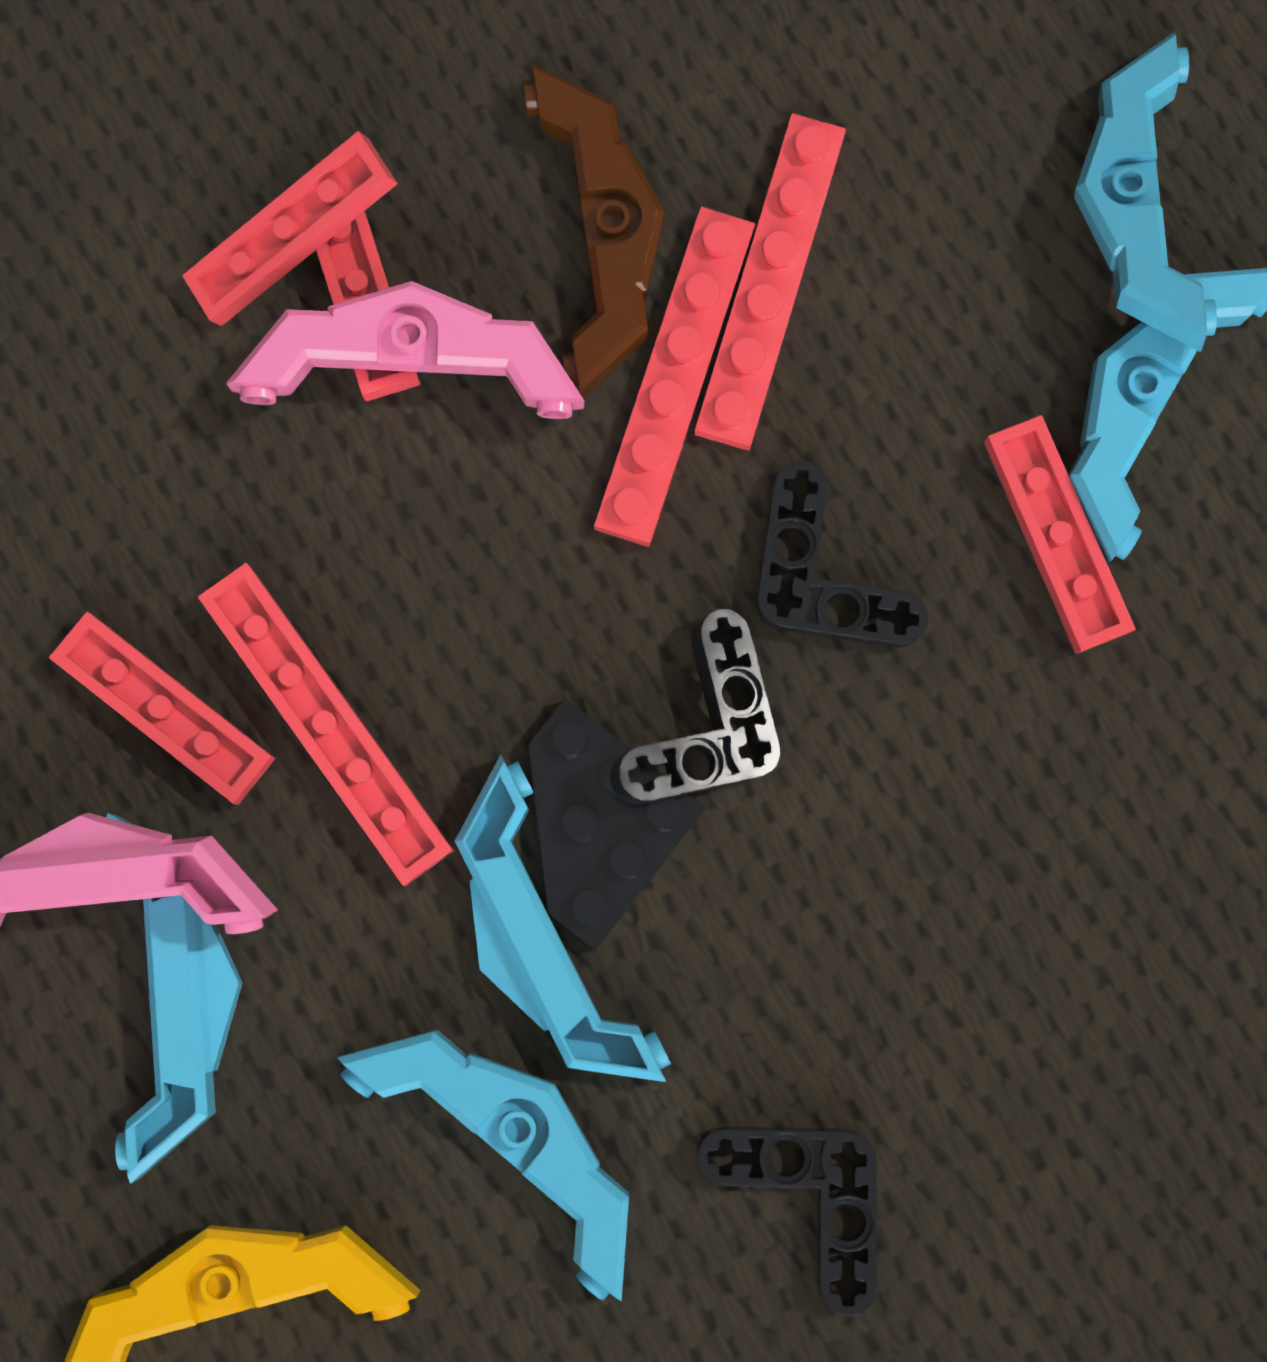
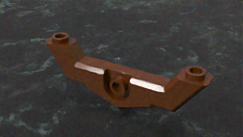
[523,64,665,399]

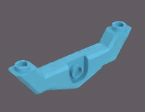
[1074,32,1217,353]
[1068,268,1267,564]
[455,754,671,1082]
[106,813,243,1184]
[337,1029,629,1301]

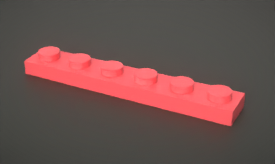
[694,113,846,451]
[594,207,755,547]
[198,563,454,886]

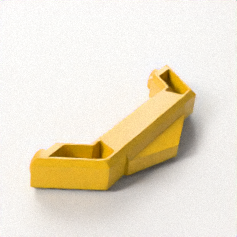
[64,1225,421,1362]

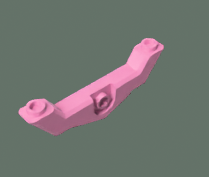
[226,281,585,419]
[0,813,278,934]

